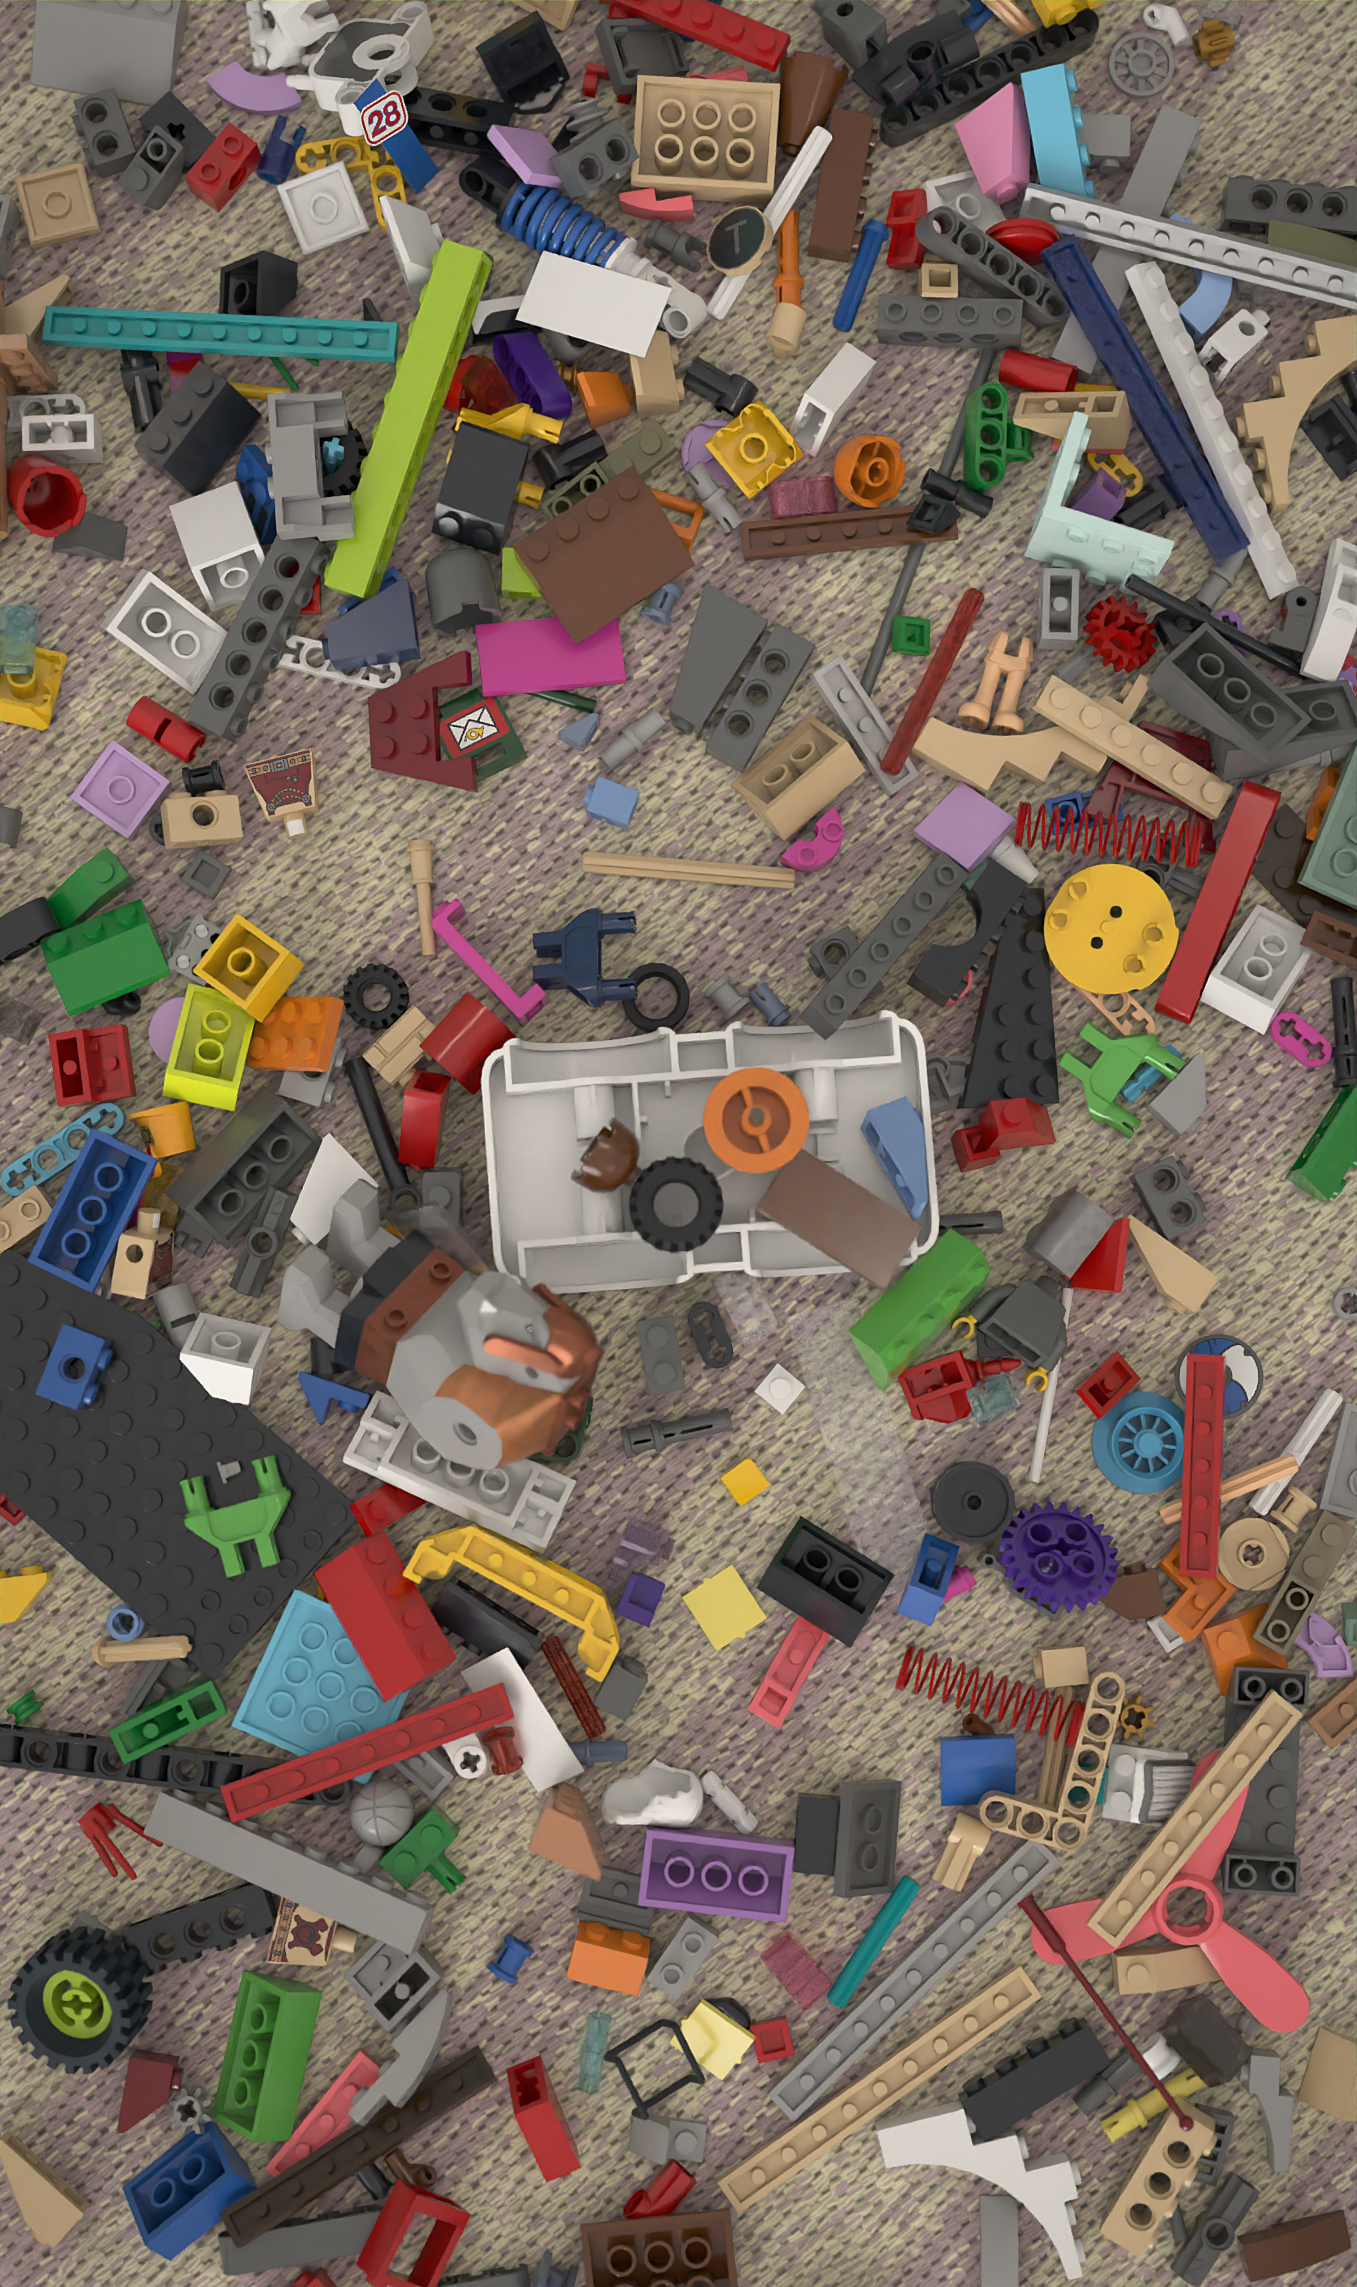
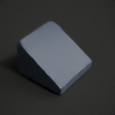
[558,712,601,752]

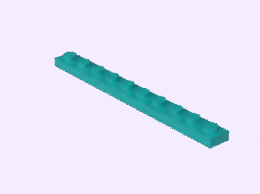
[42,306,400,363]

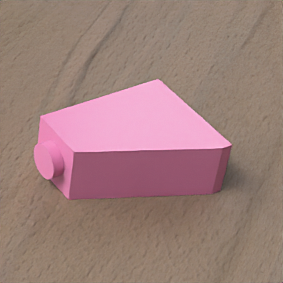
[954,82,1031,205]

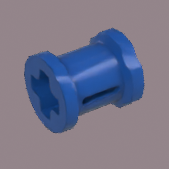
[487,1933,534,1984]

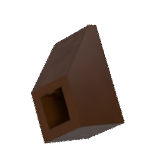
[1099,1562,1166,1621]

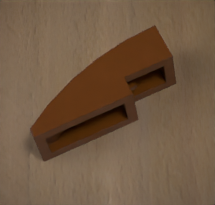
[1237,2210,1352,2283]

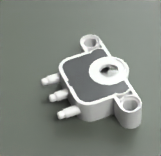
[286,1,435,136]

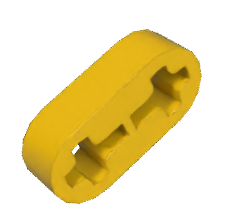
[1085,453,1143,501]

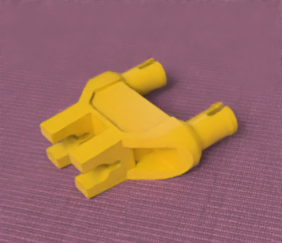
[446,403,563,510]

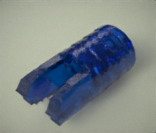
[255,114,307,186]

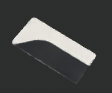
[472,295,533,334]

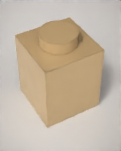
[1032,1643,1089,1688]

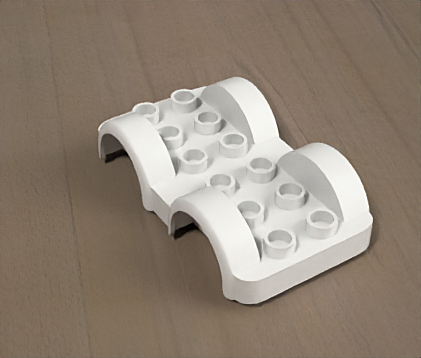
[481,1010,939,1294]

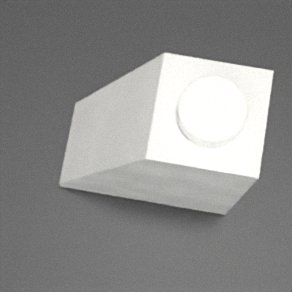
[788,342,876,457]
[290,1133,381,1248]

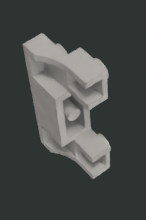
[265,391,356,541]

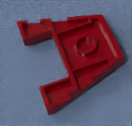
[368,650,478,792]
[1081,720,1216,855]

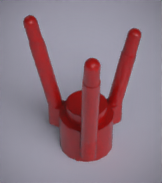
[78,1802,163,1880]

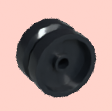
[930,1461,1015,1544]

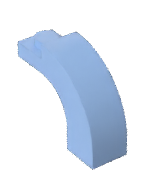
[1169,212,1233,346]

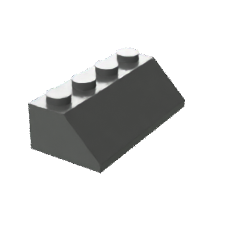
[164,1086,323,1250]

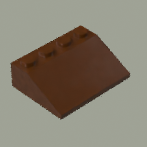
[513,465,695,646]
[580,2208,738,2287]

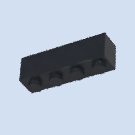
[958,2017,1112,2142]

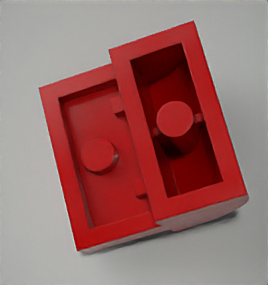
[419,992,517,1095]
[48,1024,137,1107]

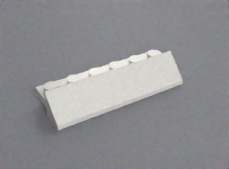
[343,1390,576,1554]

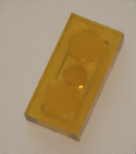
[141,1163,186,1232]

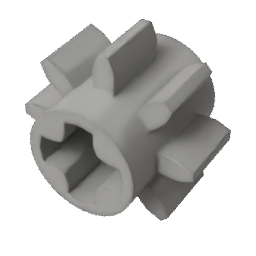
[169,2088,217,2135]

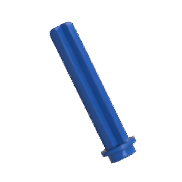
[832,220,889,332]

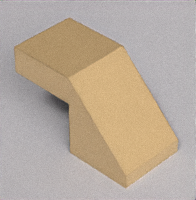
[918,255,958,298]

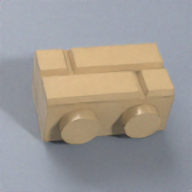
[362,1005,436,1089]

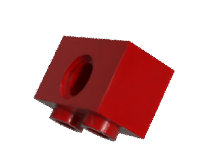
[185,122,263,213]

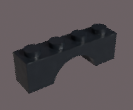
[907,859,1028,1008]

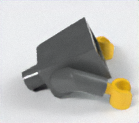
[952,1275,1067,1391]

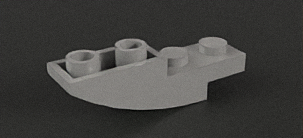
[347,1988,453,2126]

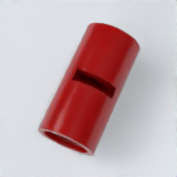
[998,348,1078,393]
[126,696,207,764]

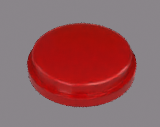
[985,218,1059,267]

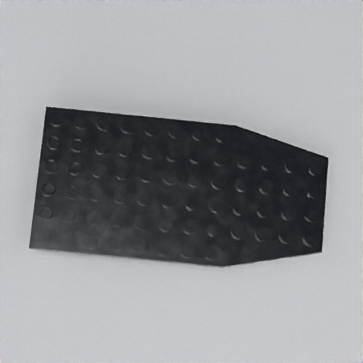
[0,1249,356,1681]

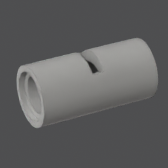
[152,1282,199,1351]

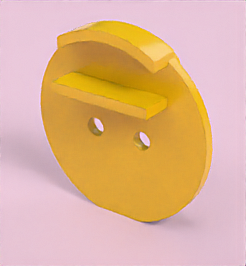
[1043,864,1179,994]

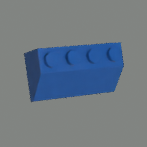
[27,1128,159,1293]

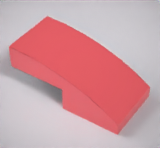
[619,187,694,222]

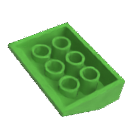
[848,1228,991,1392]

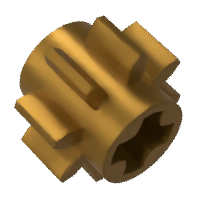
[1192,18,1235,67]
[1116,1693,1155,1739]

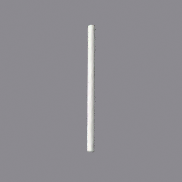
[1028,1287,1074,1483]

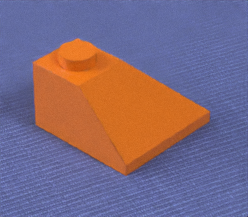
[1199,1602,1289,1696]

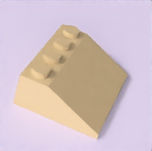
[631,75,780,205]

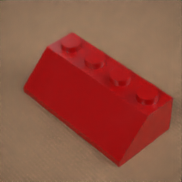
[313,1529,457,1703]

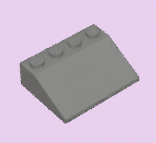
[31,0,189,107]

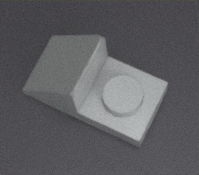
[628,2114,707,2165]

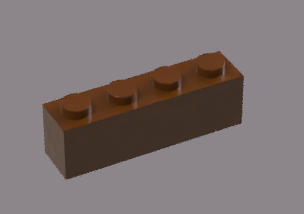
[807,108,878,263]

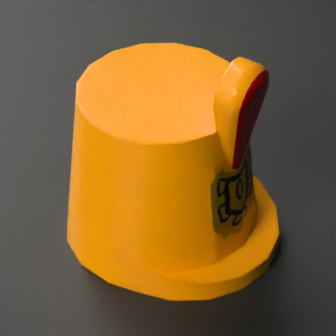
[128,1101,196,1178]

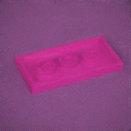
[475,618,626,697]

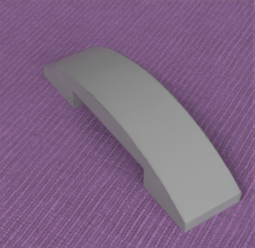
[979,2195,1019,2287]

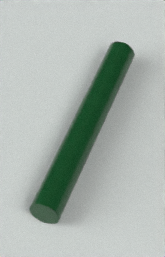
[525,690,597,714]

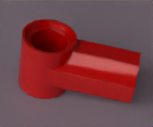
[623,2159,697,2219]

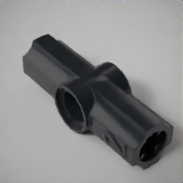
[120,349,163,433]
[1112,453,1217,531]

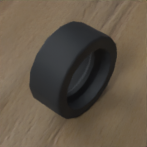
[622,963,690,1033]

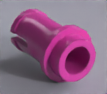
[943,1565,977,1602]

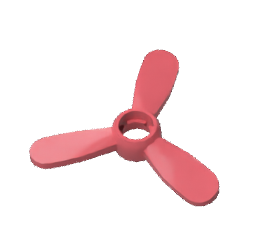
[1030,1750,1309,2033]

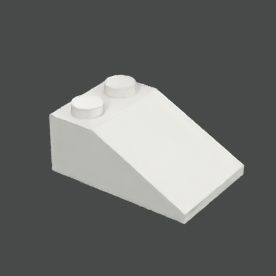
[379,195,443,303]
[100,569,228,695]
[1200,904,1314,1035]

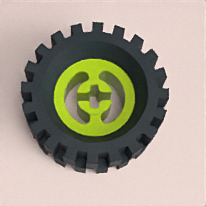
[8,1926,153,2075]

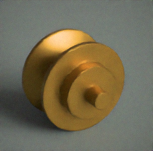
[554,359,583,397]

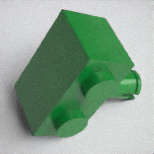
[379,1802,467,1894]

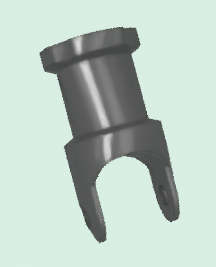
[644,218,708,272]

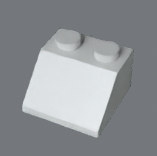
[180,1312,271,1405]

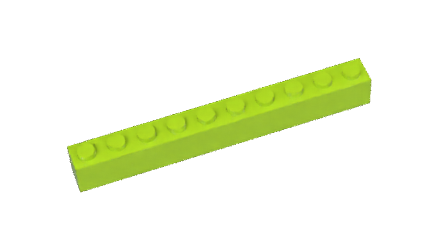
[324,239,493,602]

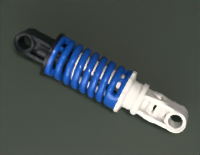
[458,154,707,338]

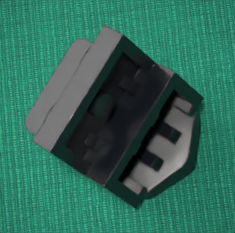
[475,10,571,115]

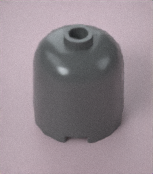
[425,545,502,637]

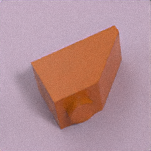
[576,372,635,429]

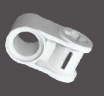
[442,1731,490,1779]

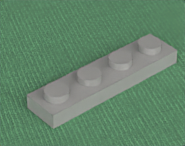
[809,655,920,796]

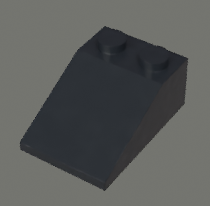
[431,420,531,556]

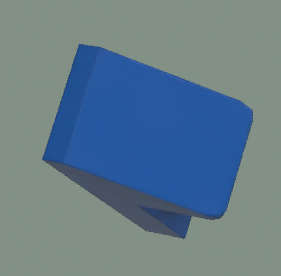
[298,1371,373,1425]

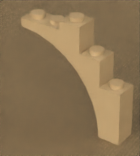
[1233,315,1357,514]

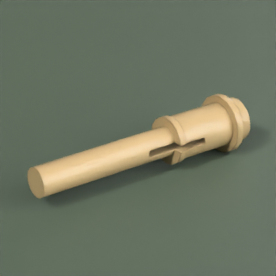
[406,839,437,956]

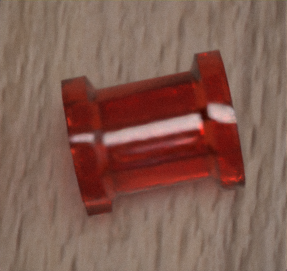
[482,1726,524,1775]

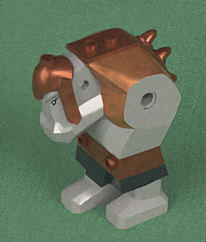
[277,1179,605,1470]

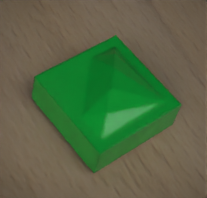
[892,615,930,656]

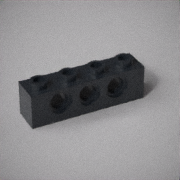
[384,80,515,160]
[120,1882,278,1976]

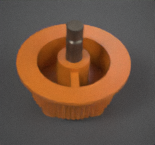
[703,1067,809,1173]

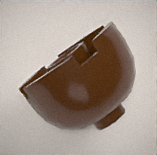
[570,1117,641,1194]

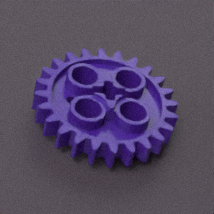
[998,1501,1119,1613]

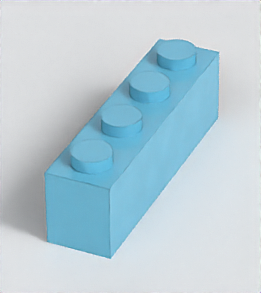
[1020,62,1097,200]

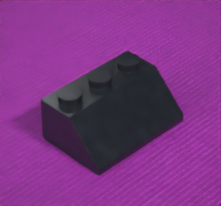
[133,361,262,497]
[756,1516,895,1648]
[430,1575,545,1671]

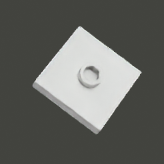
[277,160,370,256]

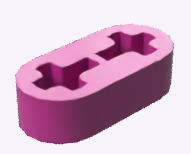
[1269,1012,1332,1068]

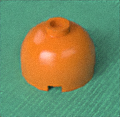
[833,433,906,508]

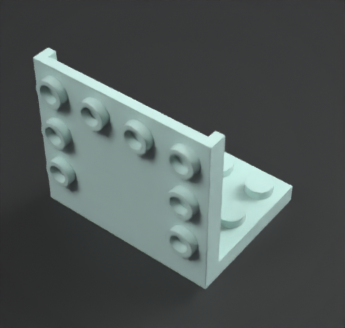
[1024,411,1175,596]

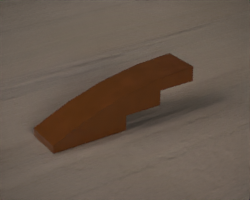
[1300,910,1357,971]

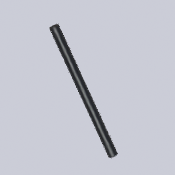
[1125,574,1308,681]

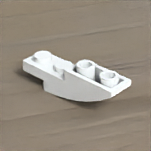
[1299,538,1357,683]

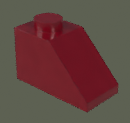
[116,2049,184,2134]

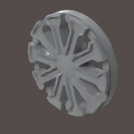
[1108,32,1175,99]

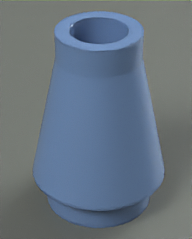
[107,1604,144,1641]

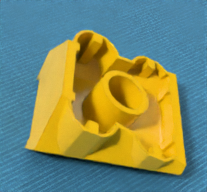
[704,400,804,500]
[0,639,67,731]

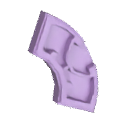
[206,61,303,115]
[1293,1611,1354,1677]

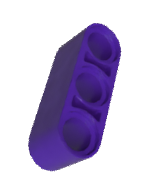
[493,331,572,419]

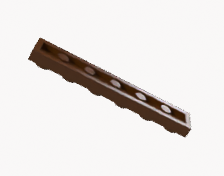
[741,501,958,561]

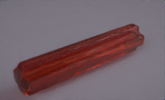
[541,1636,606,1739]

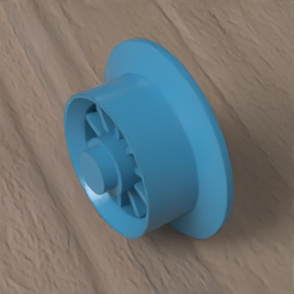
[1092,1391,1185,1494]

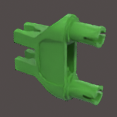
[1058,1021,1185,1139]
[179,1455,291,1578]

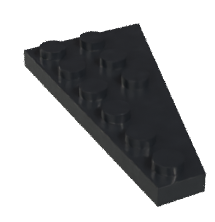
[957,888,1059,1109]

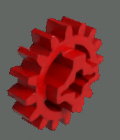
[1083,595,1158,673]

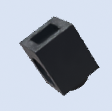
[1151,596,1210,654]

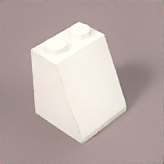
[169,481,266,612]

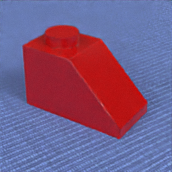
[978,1097,1056,1152]

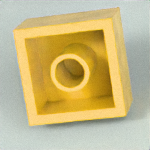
[193,913,305,1022]

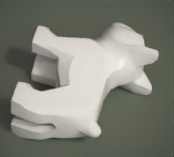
[252,0,342,70]

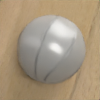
[349,1779,415,1846]

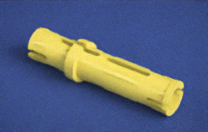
[1099,2064,1207,2144]

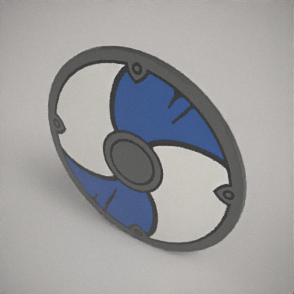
[1174,1334,1263,1420]

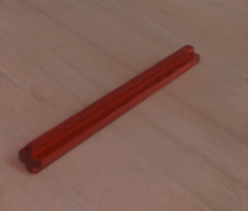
[880,588,985,777]

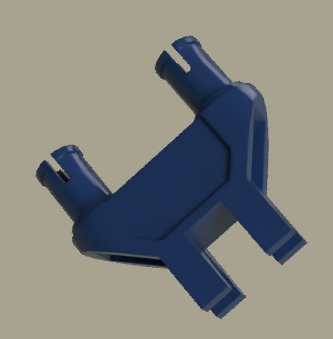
[533,908,637,1008]

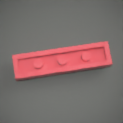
[265,2048,383,2177]

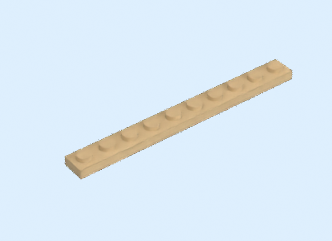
[717,1963,1042,2214]

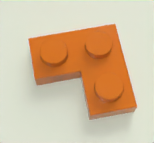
[1157,1539,1237,1643]

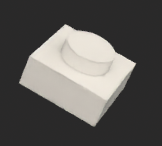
[755,1363,806,1415]

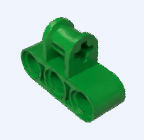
[963,382,1035,493]

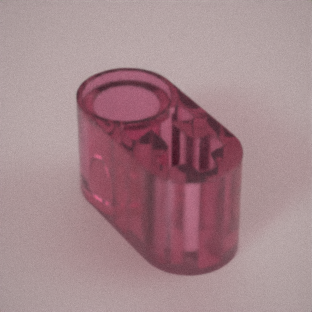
[767,476,838,519]
[760,1931,834,2010]

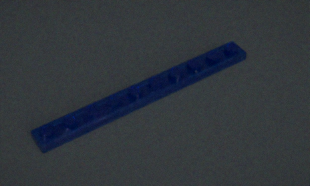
[1040,234,1251,564]

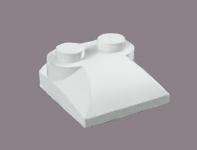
[921,170,1006,250]

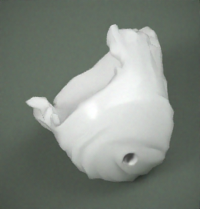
[600,1758,703,1829]

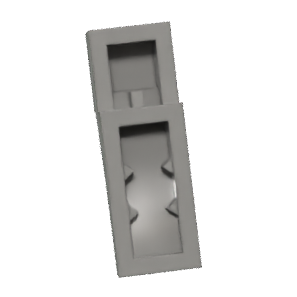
[1237,2047,1294,2173]

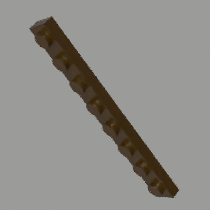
[219,2045,498,2249]

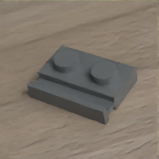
[576,1865,655,1935]

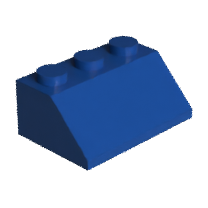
[122,2121,258,2261]

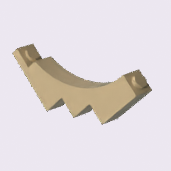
[909,674,1149,797]

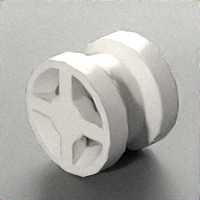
[1133,2032,1181,2080]

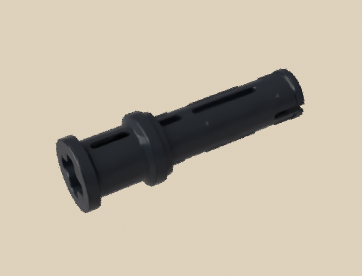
[1330,977,1357,1088]

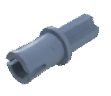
[567,1738,628,1768]

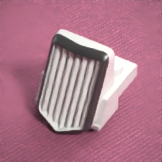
[1102,1742,1197,1827]

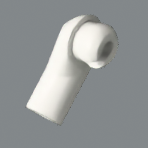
[1143,4,1191,47]

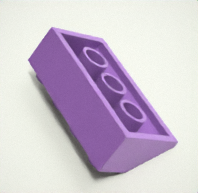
[638,1826,795,1923]

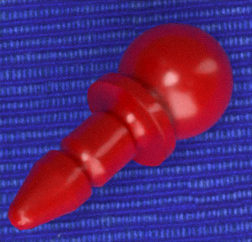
[965,1358,1021,1385]

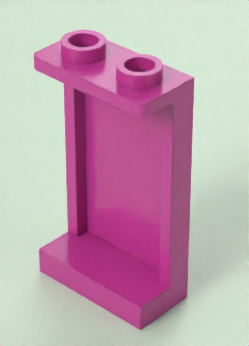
[430,899,549,1027]

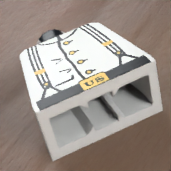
[1198,309,1271,393]

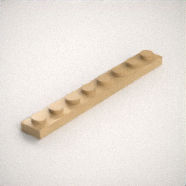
[1086,1689,1303,1949]

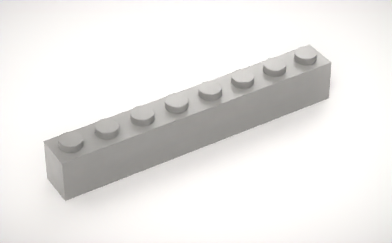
[1051,104,1203,383]
[143,1789,436,1954]

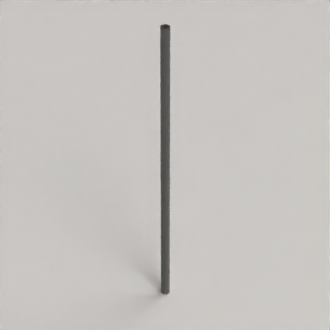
[860,282,1022,698]

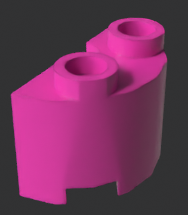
[780,806,844,873]

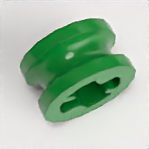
[6,1690,44,1725]

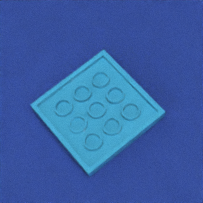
[231,1588,410,1785]

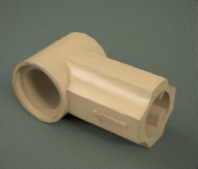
[765,302,808,360]
[931,1810,992,1892]

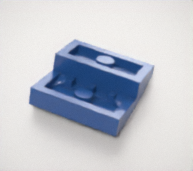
[939,1734,1016,1806]

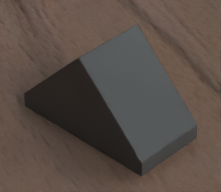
[52,511,128,561]

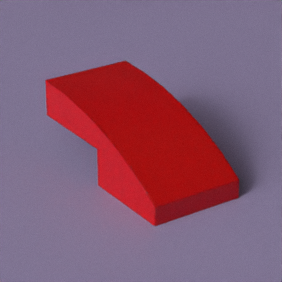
[885,188,927,270]

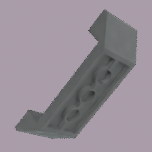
[1220,1666,1310,1897]

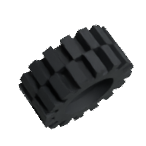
[342,963,410,1031]

